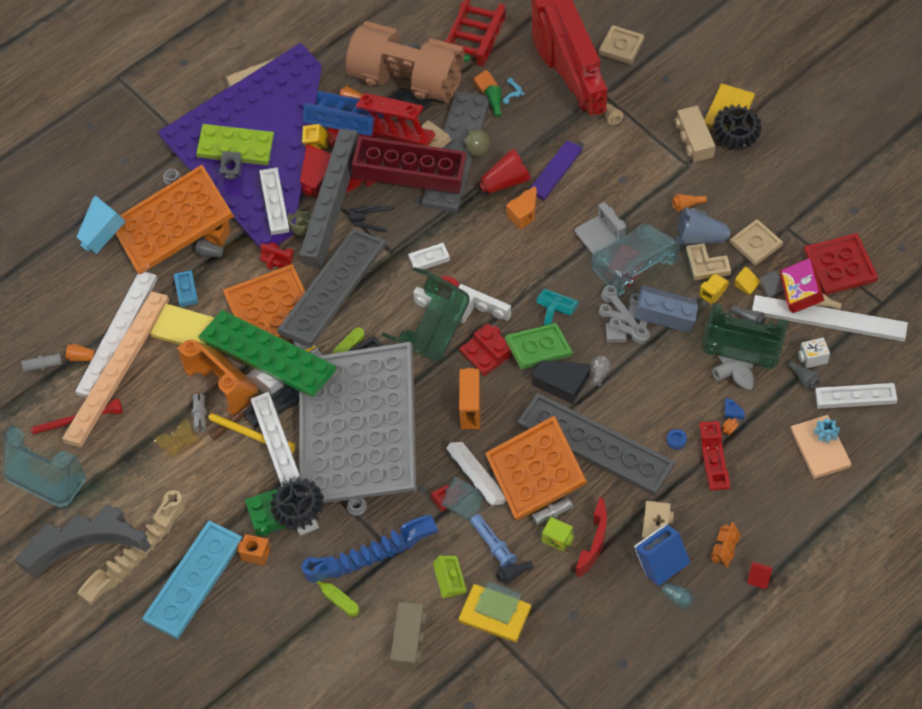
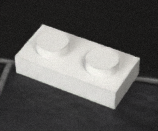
[409,243,450,272]

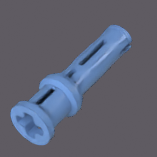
[470,514,517,566]

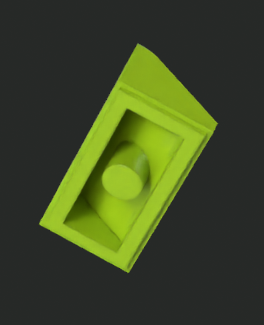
[433,556,467,598]

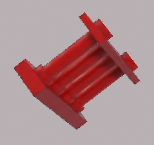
[443,0,506,67]
[355,93,436,146]

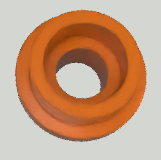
[721,418,739,436]

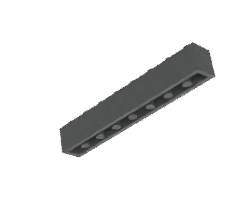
[299,129,359,268]

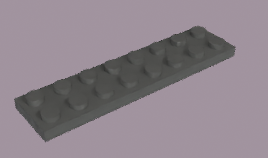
[422,91,490,213]
[278,228,386,347]
[518,393,675,496]

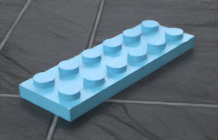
[142,520,243,640]

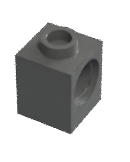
[220,151,243,180]

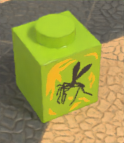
[542,517,575,552]

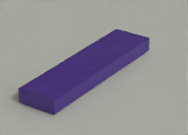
[530,140,582,201]

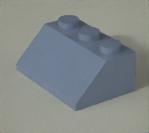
[635,285,698,333]

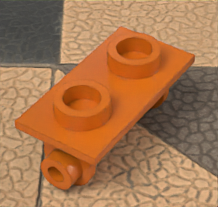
[711,522,740,568]

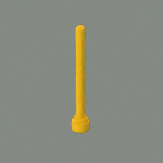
[208,413,296,454]

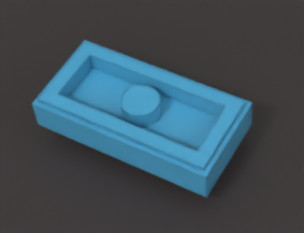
[174,270,199,308]

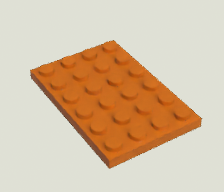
[116,165,234,275]

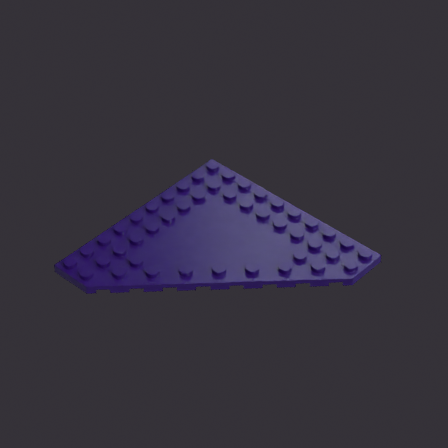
[158,43,322,250]

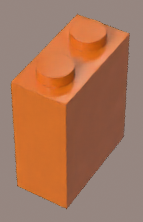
[459,368,481,429]

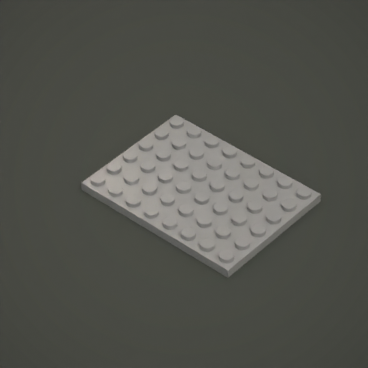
[299,342,416,503]

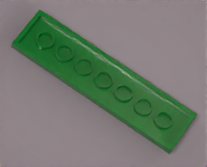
[198,310,337,398]

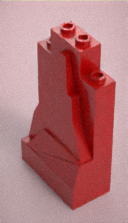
[531,0,607,116]

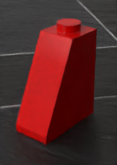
[300,144,331,199]

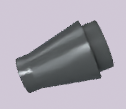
[195,239,224,258]

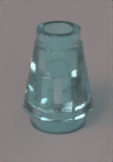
[662,582,694,609]

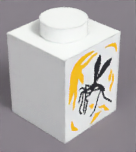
[798,338,830,369]

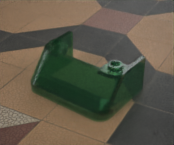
[381,267,470,361]

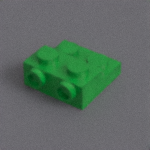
[245,487,292,536]

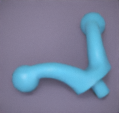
[502,78,524,104]

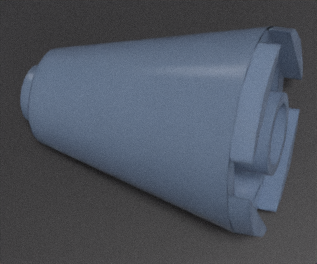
[677,207,730,245]

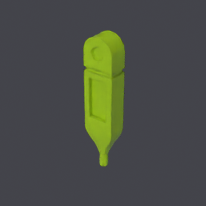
[332,327,365,354]
[316,581,359,617]

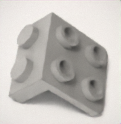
[575,202,626,255]

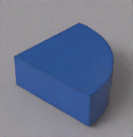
[725,398,745,420]

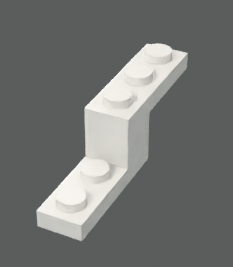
[413,284,511,324]

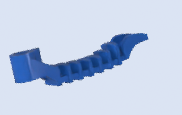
[302,514,438,583]

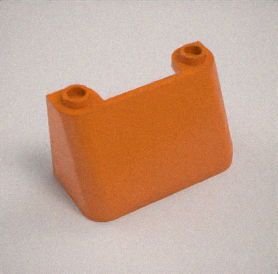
[177,339,259,416]

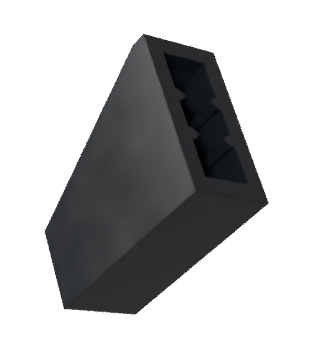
[530,361,591,404]

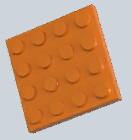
[223,264,305,338]
[485,416,588,521]

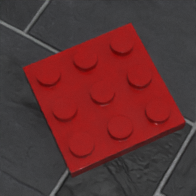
[804,233,878,295]

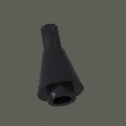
[496,561,533,586]

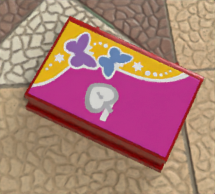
[780,257,825,313]

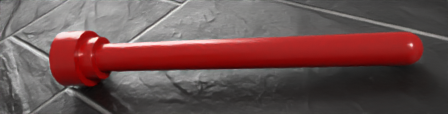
[31,398,123,434]

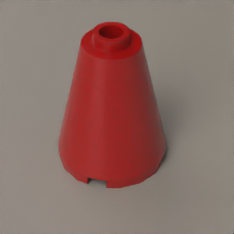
[479,149,531,194]

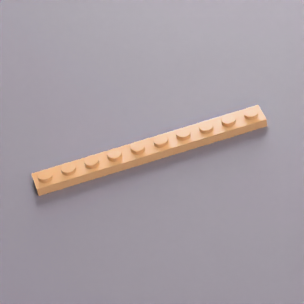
[62,291,169,448]

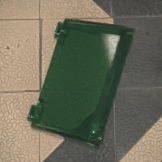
[701,303,789,369]

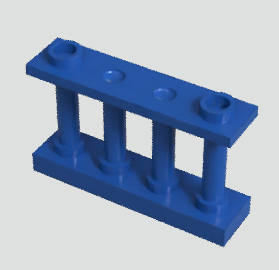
[303,91,384,136]

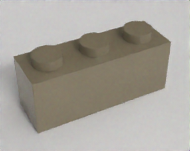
[390,602,428,670]

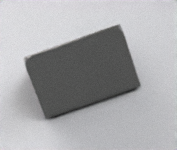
[759,271,784,298]

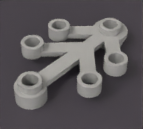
[599,285,650,344]

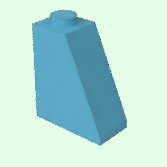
[77,196,126,254]

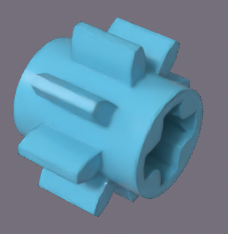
[814,418,840,444]

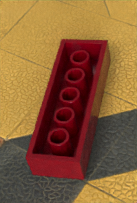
[352,136,467,194]

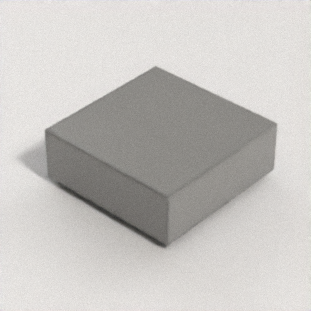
[606,322,626,343]

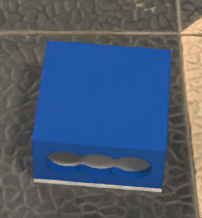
[634,524,691,586]

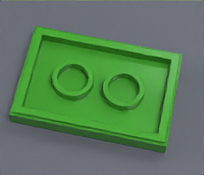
[505,323,573,369]

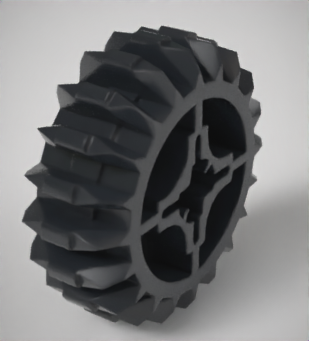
[713,104,762,151]
[270,477,325,531]

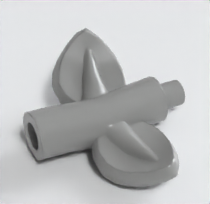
[713,348,758,390]

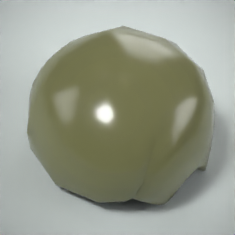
[465,129,490,157]
[287,210,312,236]

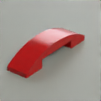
[699,421,731,491]
[576,497,607,577]

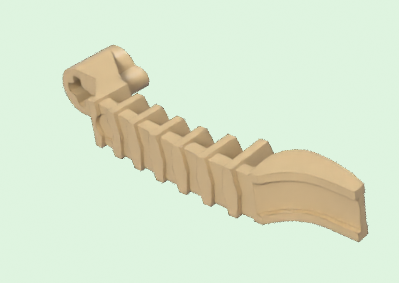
[77,490,185,605]

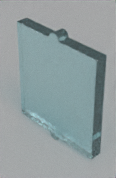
[441,476,484,522]
[475,581,522,625]

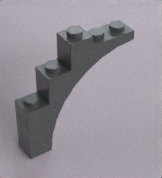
[15,504,151,578]

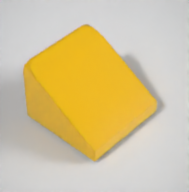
[734,267,759,295]

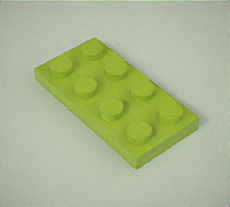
[197,124,274,165]

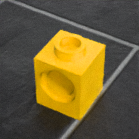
[302,124,328,149]

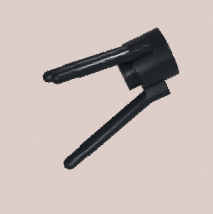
[350,205,394,232]

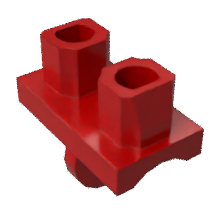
[260,242,294,270]

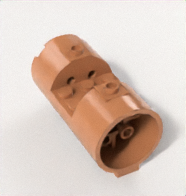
[346,21,465,103]

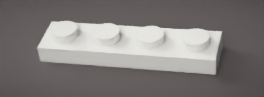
[259,168,289,235]
[815,383,897,409]
[446,442,507,505]

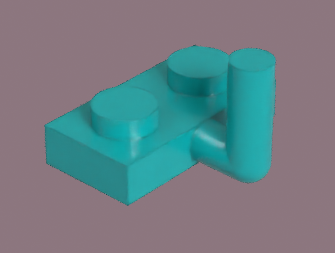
[536,289,579,326]

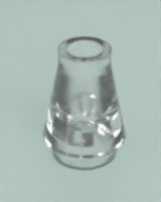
[590,356,611,386]

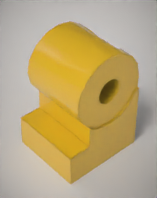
[699,273,729,305]

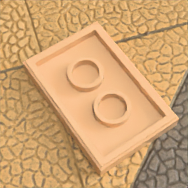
[790,415,852,479]

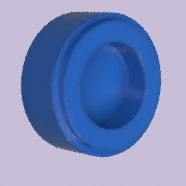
[667,429,687,450]

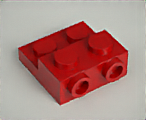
[459,323,513,377]

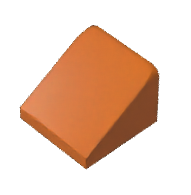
[473,70,498,96]

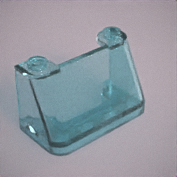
[591,223,679,297]
[3,425,87,507]

